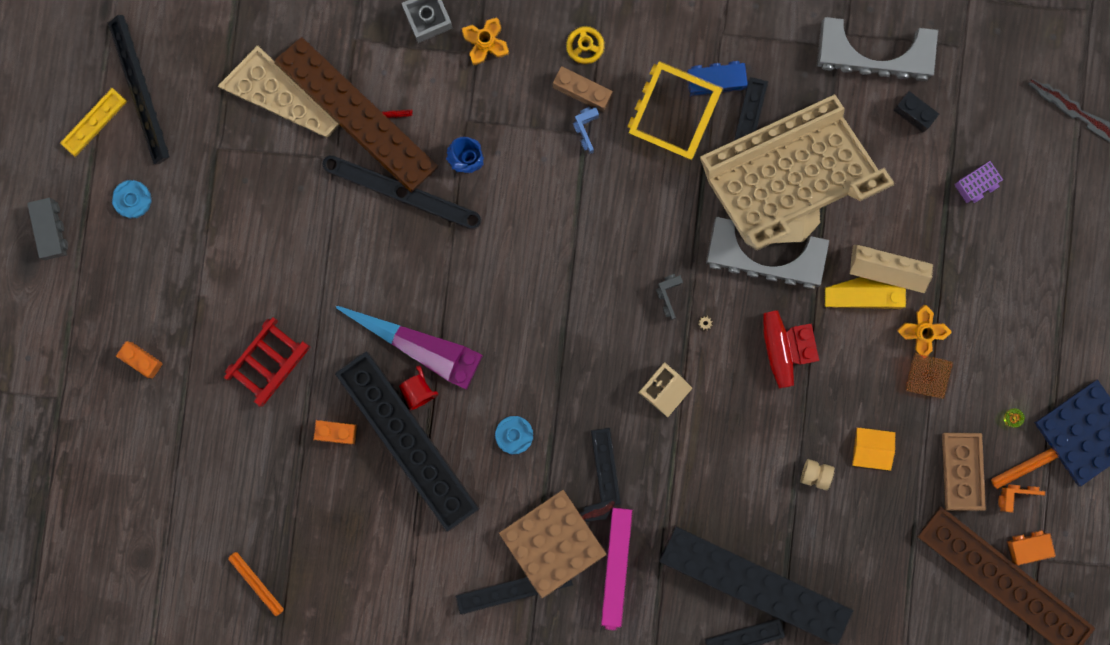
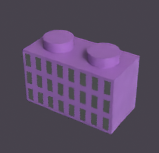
[954,161,1003,203]

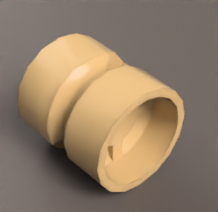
[800,459,834,491]

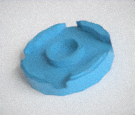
[112,180,151,218]
[495,416,533,454]

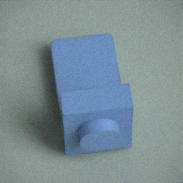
[573,107,599,154]

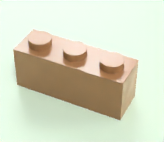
[553,66,613,113]

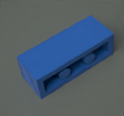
[687,61,748,96]

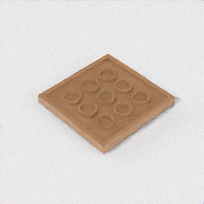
[499,490,607,598]

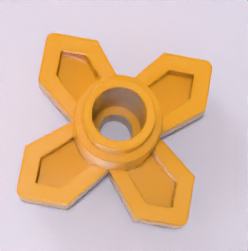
[462,17,509,65]
[897,305,951,358]

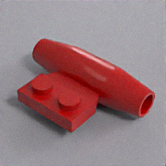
[763,310,819,389]

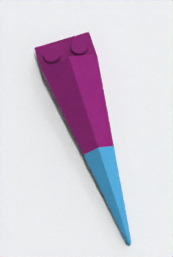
[336,306,483,390]

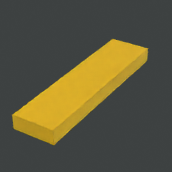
[60,88,127,157]

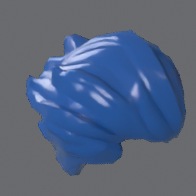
[446,137,484,173]

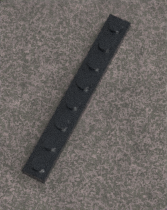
[108,15,170,165]

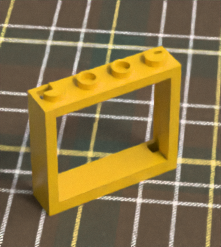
[627,61,723,160]

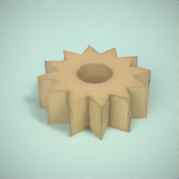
[698,316,713,330]

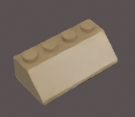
[850,245,933,293]

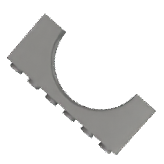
[817,17,938,81]
[706,217,829,289]

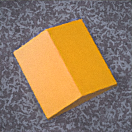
[852,428,895,471]

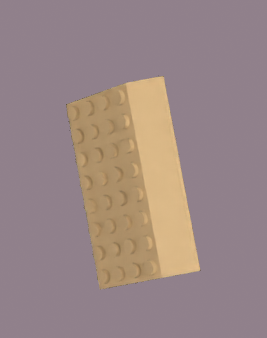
[700,95,894,250]

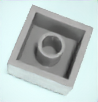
[401,0,453,43]

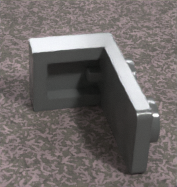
[656,274,683,320]

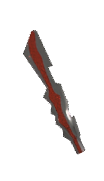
[1028,78,1110,142]

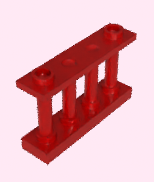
[224,317,311,407]

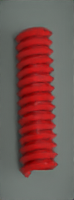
[382,109,412,118]

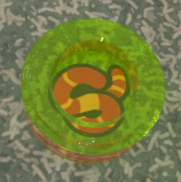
[1004,408,1025,428]

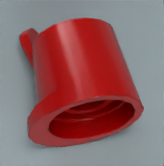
[399,365,439,411]

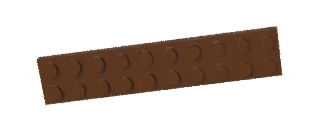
[274,37,438,193]
[917,506,1096,645]

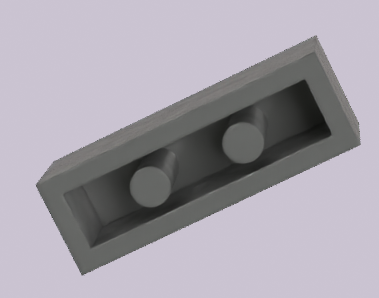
[27,197,68,260]

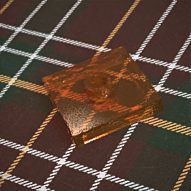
[905,353,953,399]

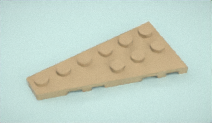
[218,45,339,138]

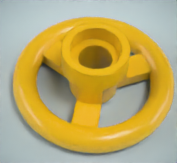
[566,27,604,64]

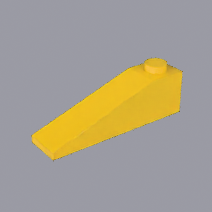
[825,277,906,309]

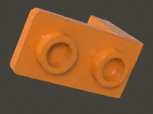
[998,484,1045,512]

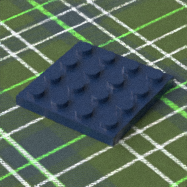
[1034,379,1110,487]

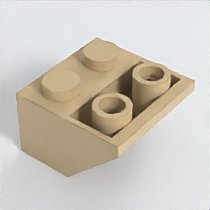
[638,362,692,417]

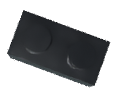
[893,91,939,133]

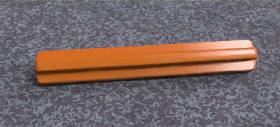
[991,448,1058,489]
[228,552,284,616]

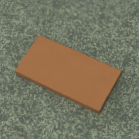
[942,433,986,511]

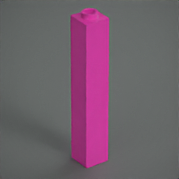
[601,508,632,630]

